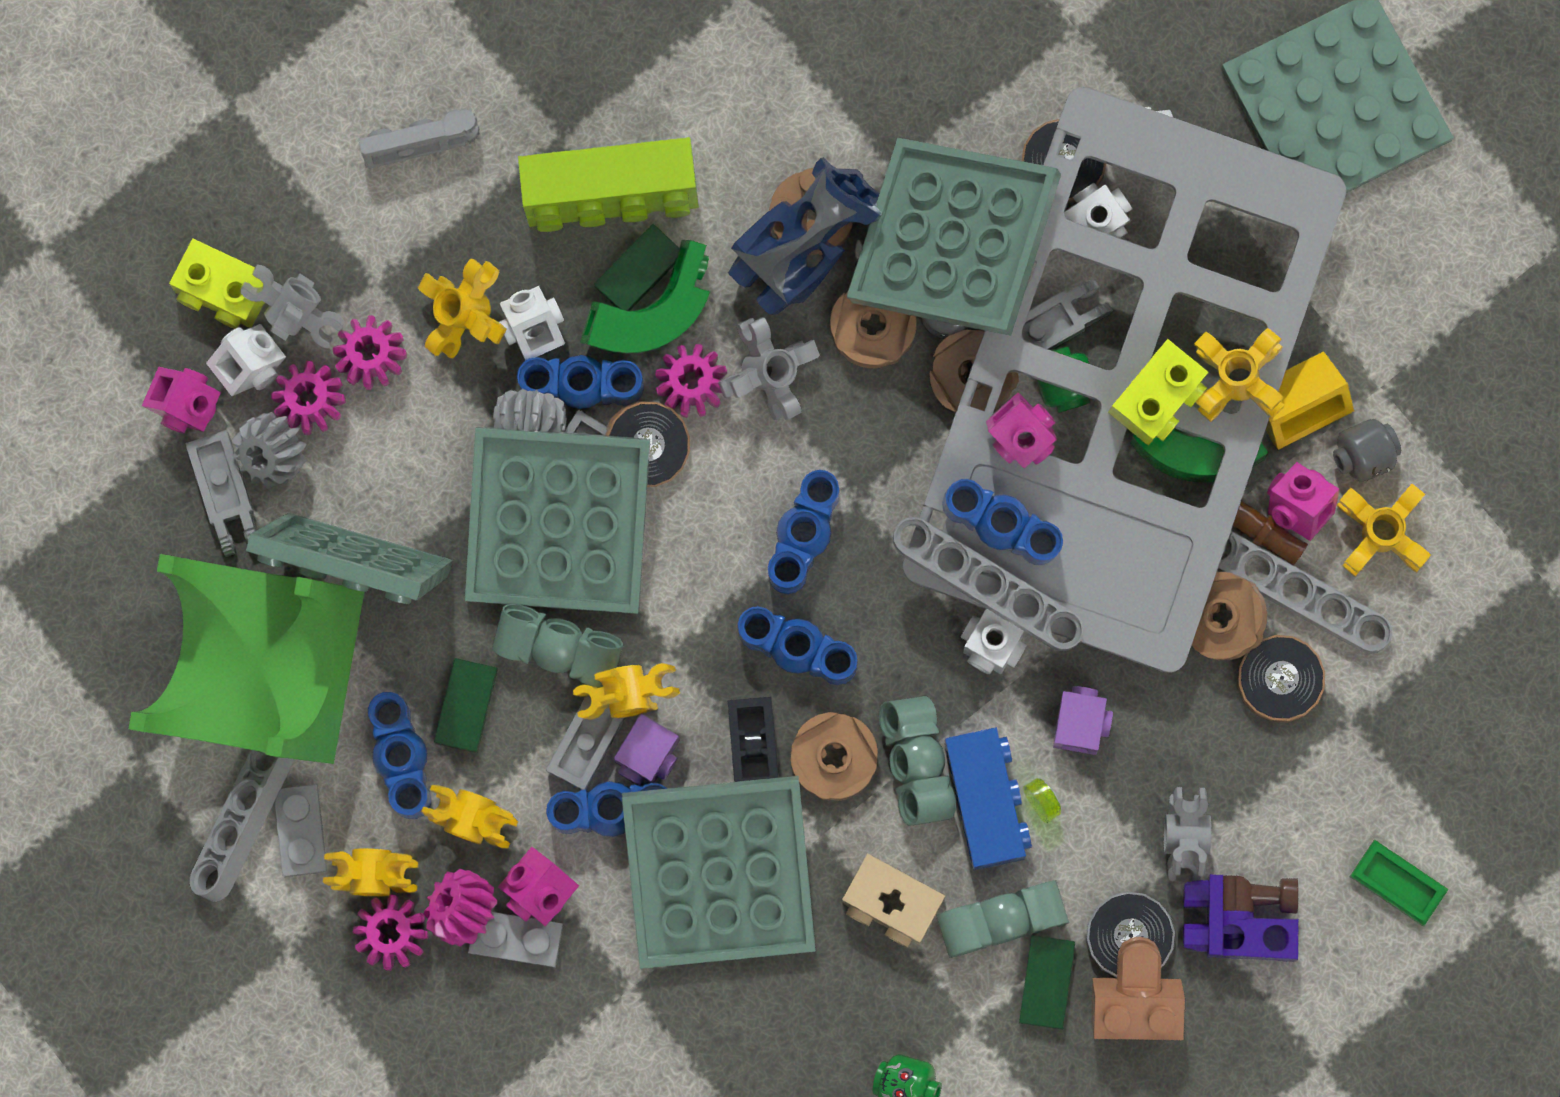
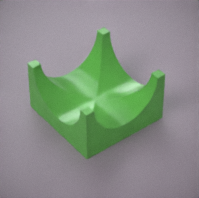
[128,554,364,764]

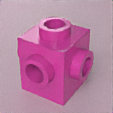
[142,367,221,434]
[986,392,1057,469]
[1267,462,1339,541]
[498,847,579,927]

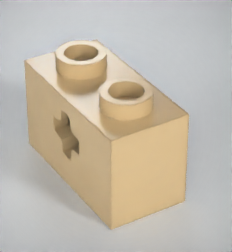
[842,853,945,948]

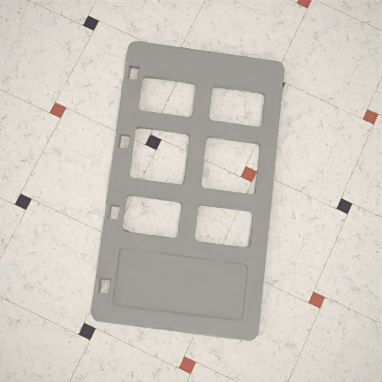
[903,87,1346,673]

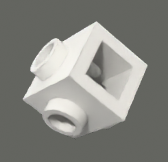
[1064,183,1133,238]
[499,286,565,361]
[206,324,286,396]
[961,609,1027,674]

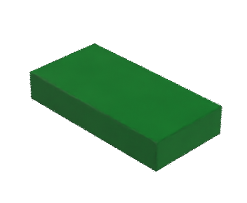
[1349,840,1449,926]

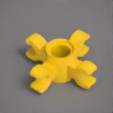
[418,258,507,358]
[1194,328,1285,422]
[1337,484,1431,577]
[573,663,680,720]
[421,785,518,848]
[323,848,418,896]

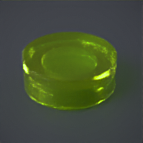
[1023,778,1061,823]

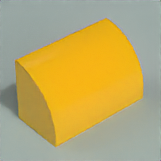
[1265,351,1354,450]

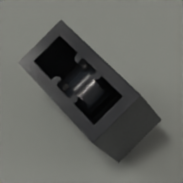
[727,697,778,782]

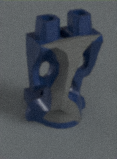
[728,157,882,315]

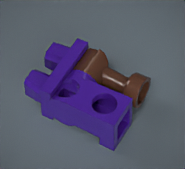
[1183,874,1298,962]

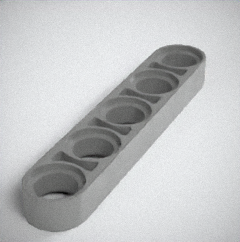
[893,517,1084,651]
[1217,531,1392,654]
[190,750,295,902]

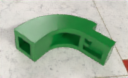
[580,240,710,353]
[1130,429,1268,483]

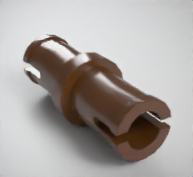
[1233,500,1308,566]

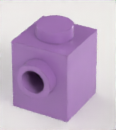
[1053,686,1113,755]
[613,714,680,786]

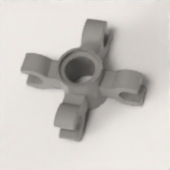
[240,265,345,348]
[718,317,820,420]
[1164,787,1211,881]

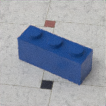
[944,727,1032,871]

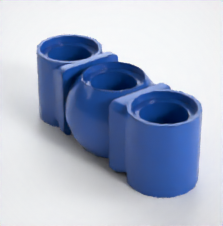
[517,355,644,409]
[768,470,840,594]
[942,479,1063,565]
[738,606,857,685]
[368,692,431,819]
[546,781,667,837]

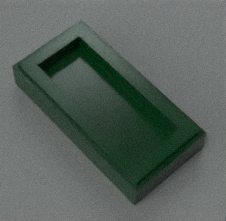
[594,224,679,311]
[434,658,498,753]
[1019,935,1075,1030]

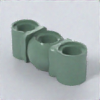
[492,604,623,687]
[879,696,956,826]
[936,880,1069,958]

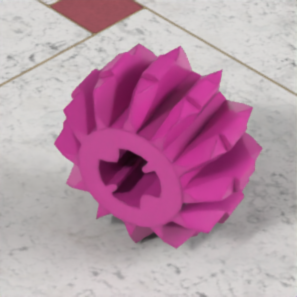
[333,315,407,390]
[655,344,727,418]
[271,361,346,435]
[423,869,498,947]
[352,895,429,971]

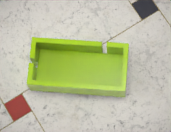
[518,137,699,232]

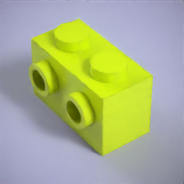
[169,238,265,329]
[1108,339,1208,445]

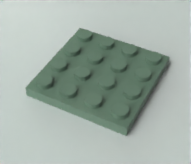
[1221,0,1454,193]
[847,138,1061,336]
[465,427,651,614]
[246,513,453,604]
[622,776,816,969]

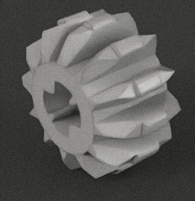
[493,389,567,433]
[232,412,307,489]

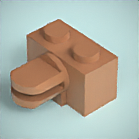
[1091,937,1185,1040]

